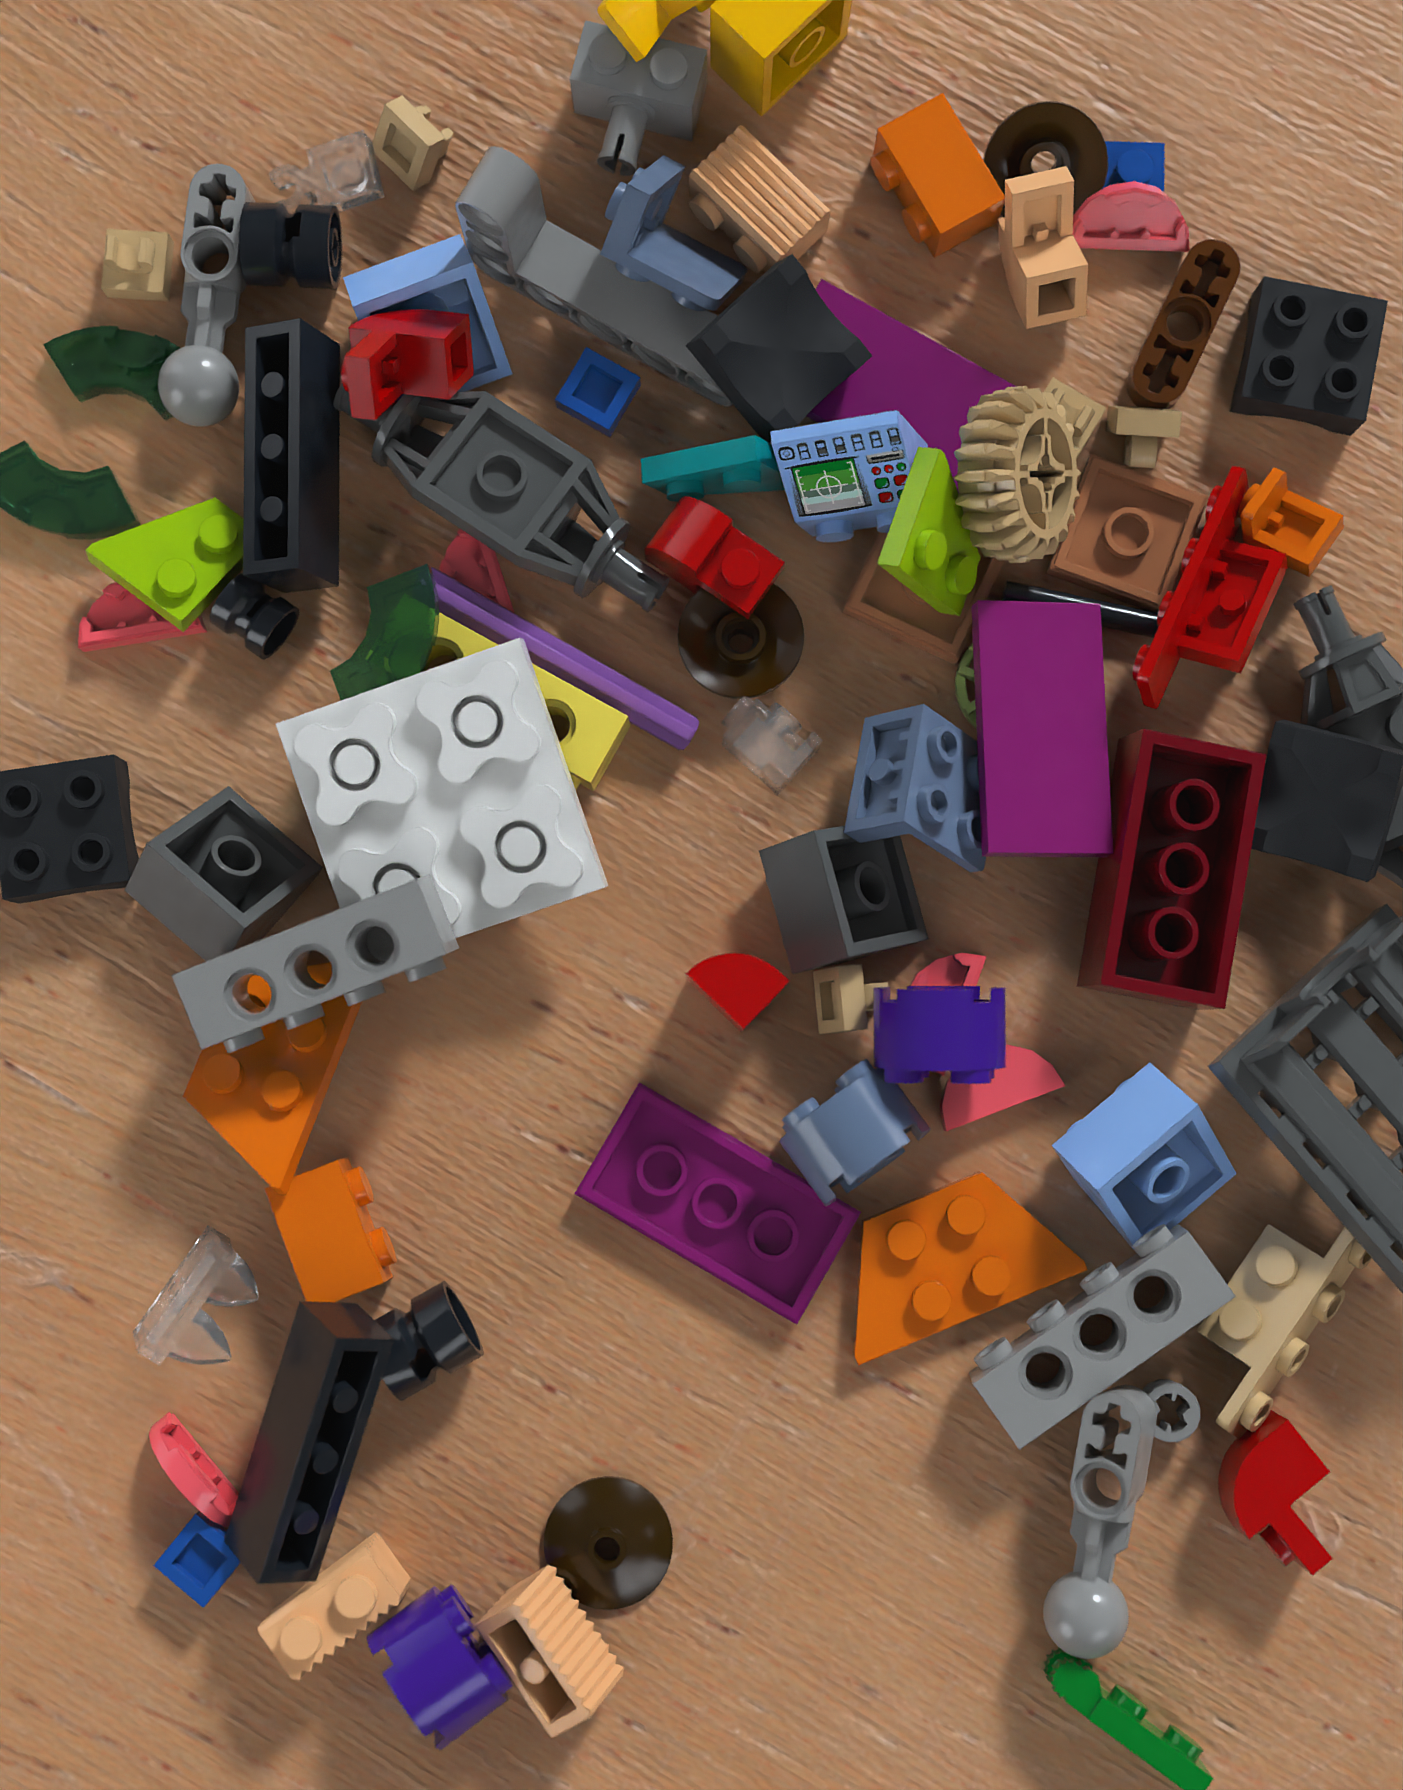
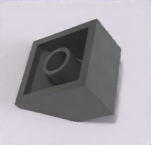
[124,786,323,961]
[759,826,929,974]

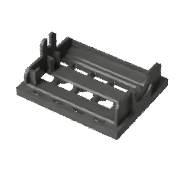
[1208,904,1403,1293]

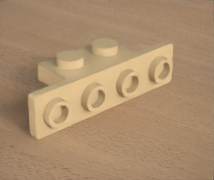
[1197,1209,1372,1439]

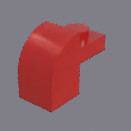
[341,309,474,420]
[644,496,785,619]
[1218,1410,1333,1576]

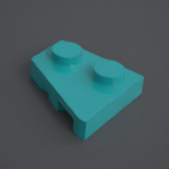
[641,435,785,502]

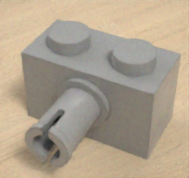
[570,20,707,176]

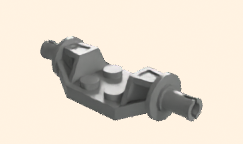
[333,384,670,613]
[1293,585,1403,888]

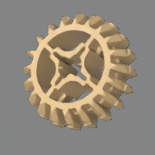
[953,386,1081,563]

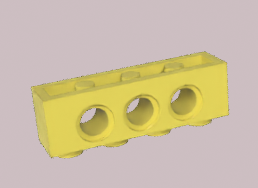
[367,594,630,791]

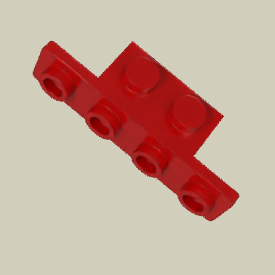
[1132,466,1288,709]

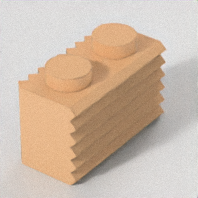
[689,125,830,273]
[257,1532,411,1680]
[474,1565,624,1738]

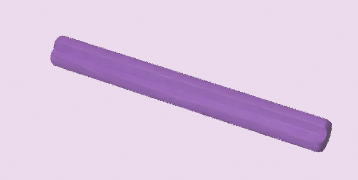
[413,567,699,750]

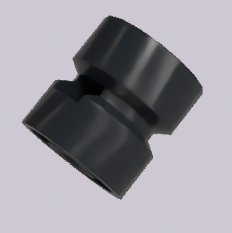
[239,202,342,289]
[375,1281,484,1401]

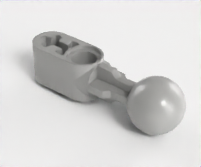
[158,164,255,427]
[1043,1385,1157,1659]

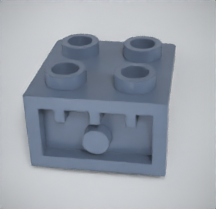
[844,704,986,873]

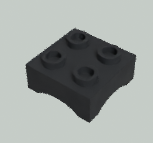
[685,254,872,443]
[1230,276,1388,436]
[1251,720,1403,882]
[0,754,139,904]

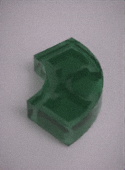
[43,326,180,421]
[0,440,142,539]
[330,564,439,701]

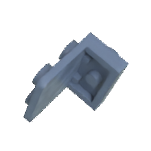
[600,155,747,311]

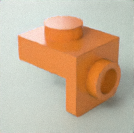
[1238,467,1344,577]

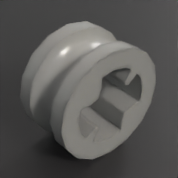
[1143,1379,1200,1442]

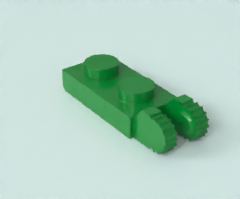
[1043,1647,1214,1790]

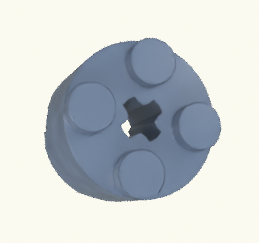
[779,1059,931,1207]

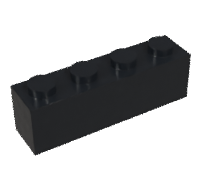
[243,318,340,593]
[224,1301,394,1584]

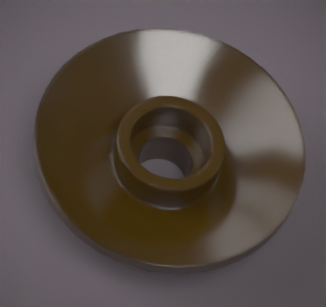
[983,101,1108,217]
[678,583,804,699]
[544,1476,673,1610]

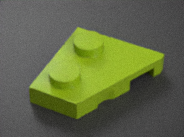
[877,447,981,616]
[86,497,244,632]

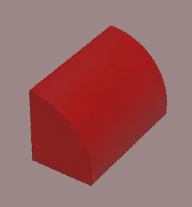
[685,953,789,1032]

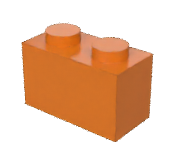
[871,93,1005,258]
[264,1157,397,1302]

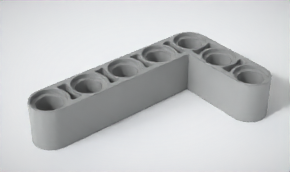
[455,146,732,407]

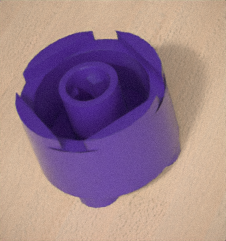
[873,986,1006,1084]
[367,1584,513,1750]

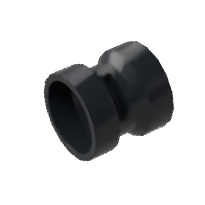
[210,572,299,659]

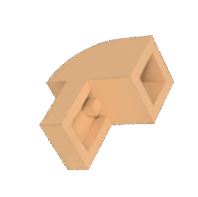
[998,166,1088,329]

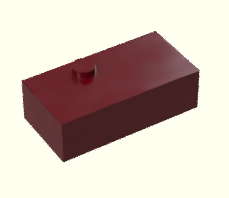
[1077,728,1267,1010]

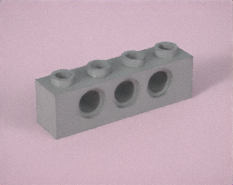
[172,875,459,1053]
[969,1224,1236,1450]

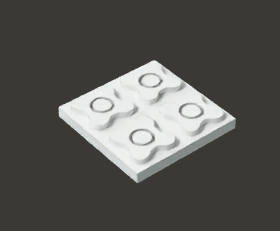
[276,638,608,961]

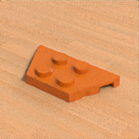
[183,962,362,1195]
[853,1171,1088,1366]

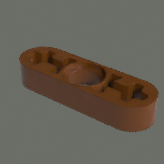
[1127,239,1241,409]

